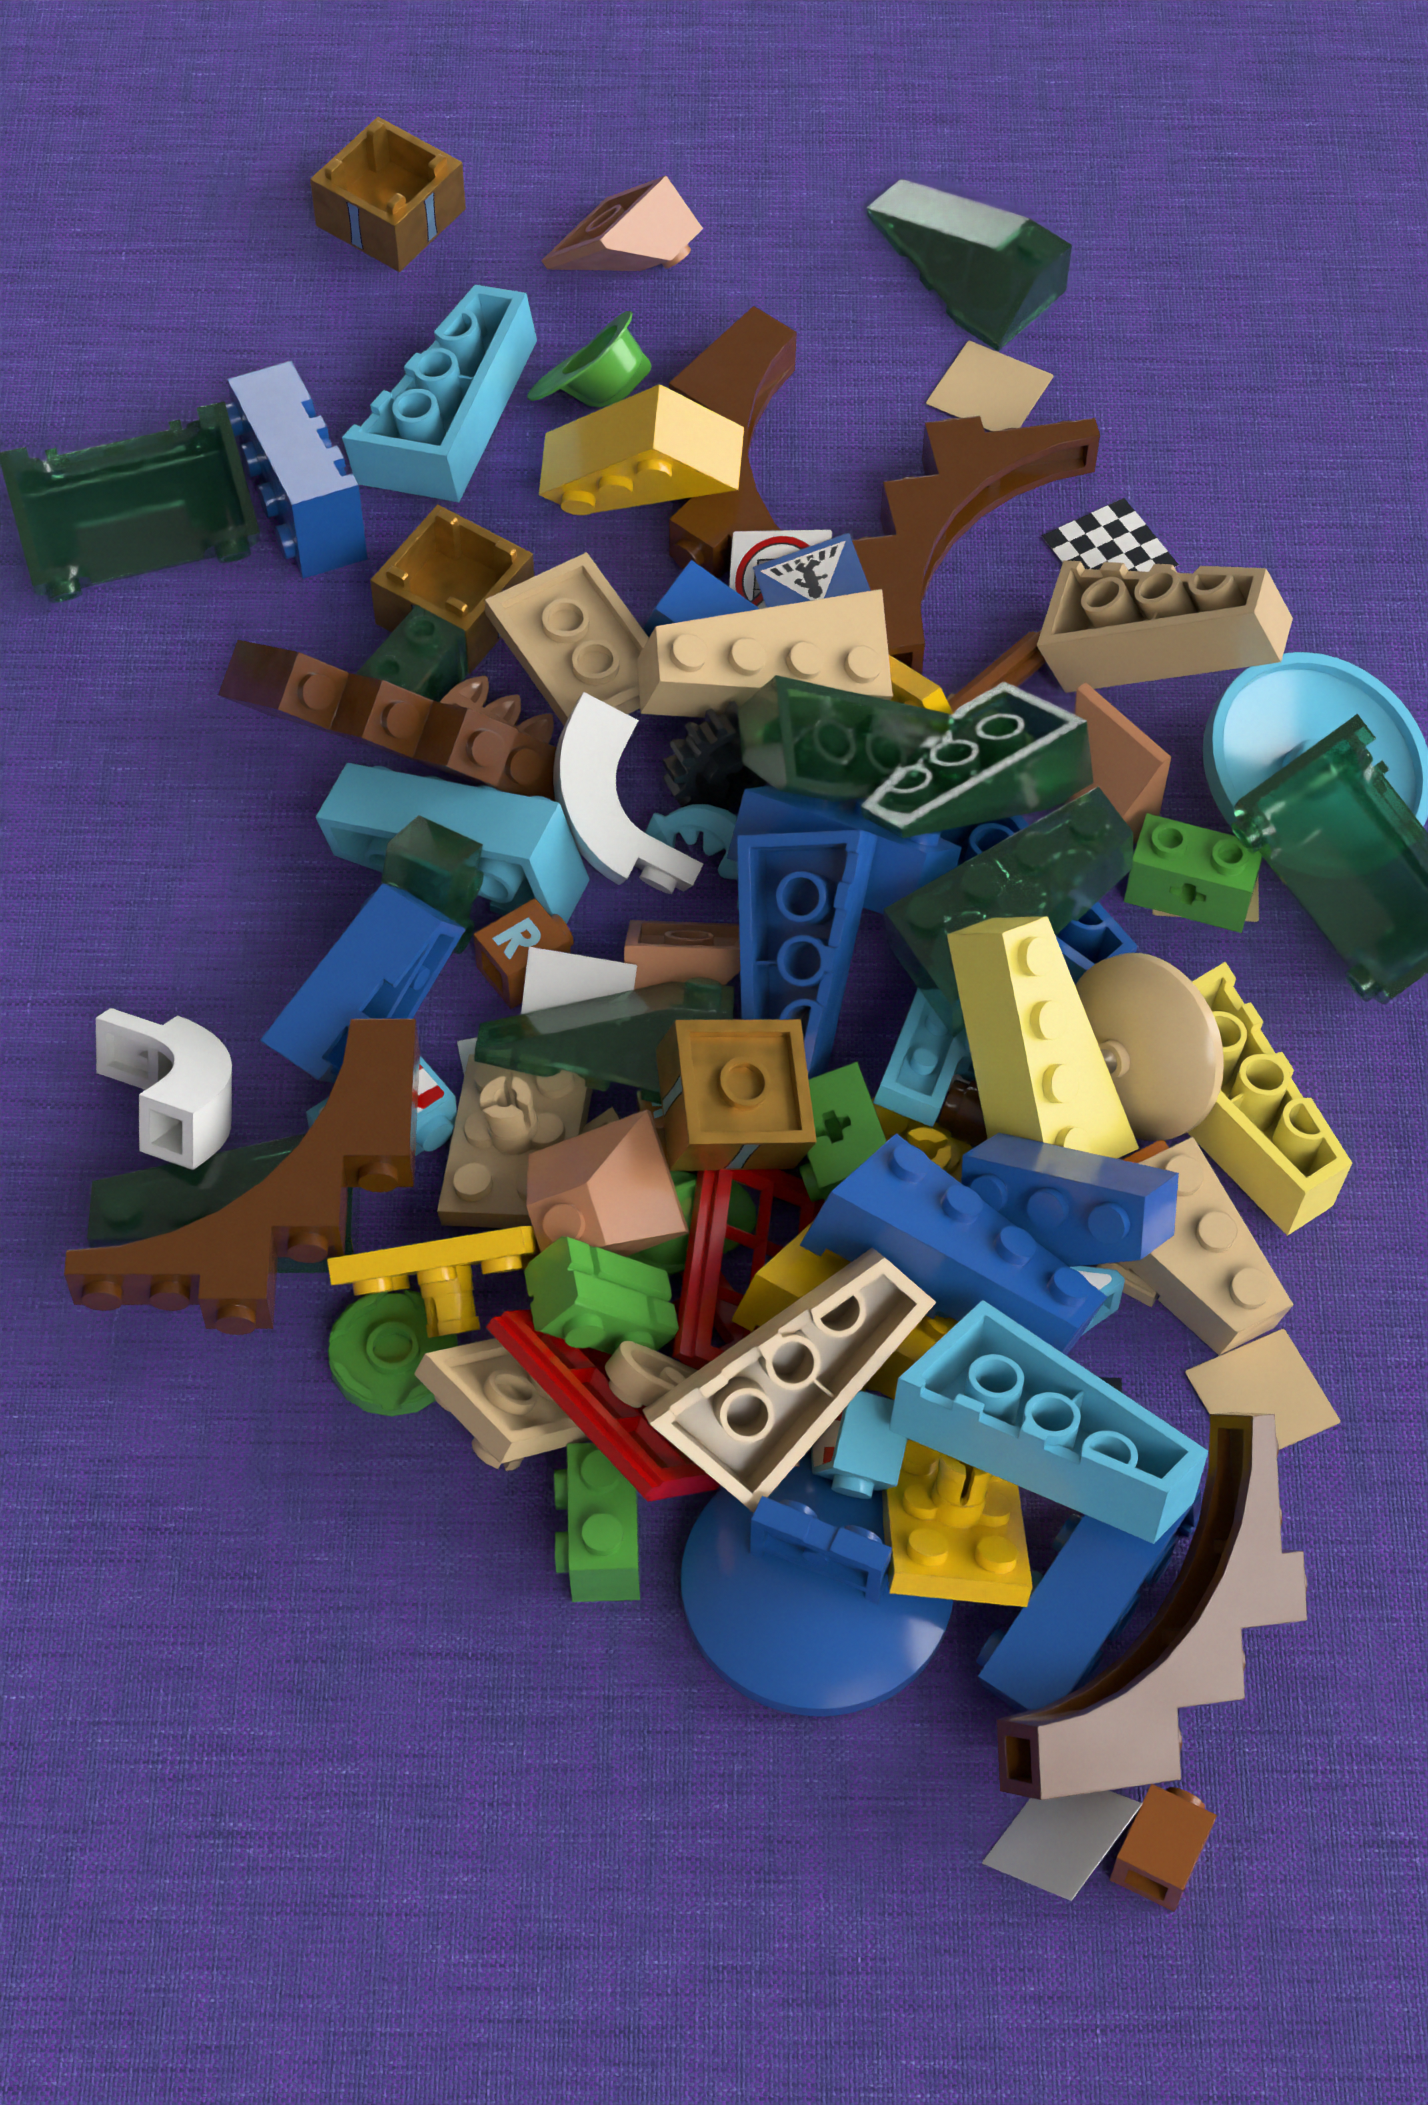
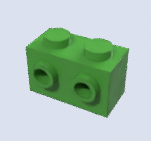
[554,1443,640,1602]

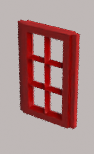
[673,1169,825,1370]
[486,1309,720,1502]

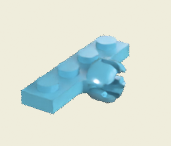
[873,931,976,1127]

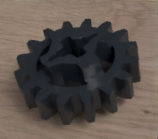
[662,700,791,810]

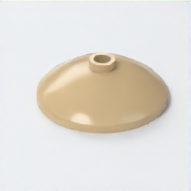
[1075,953,1224,1141]

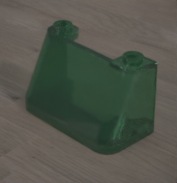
[0,401,260,603]
[1231,714,1428,1005]

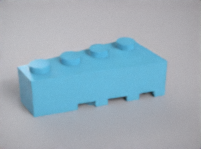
[889,1300,1208,1544]

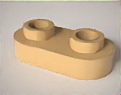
[605,1341,698,1408]

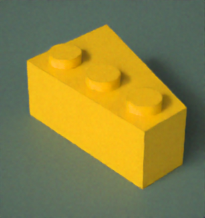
[539,384,744,515]

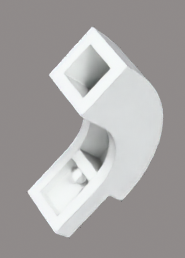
[553,692,703,894]
[96,1008,232,1170]

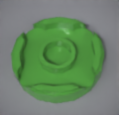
[328,1290,458,1417]

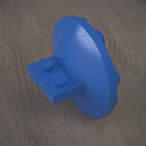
[681,1454,953,1717]

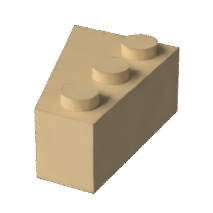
[1117,1137,1293,1356]

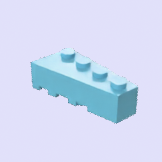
[342,285,537,502]
[316,763,590,924]

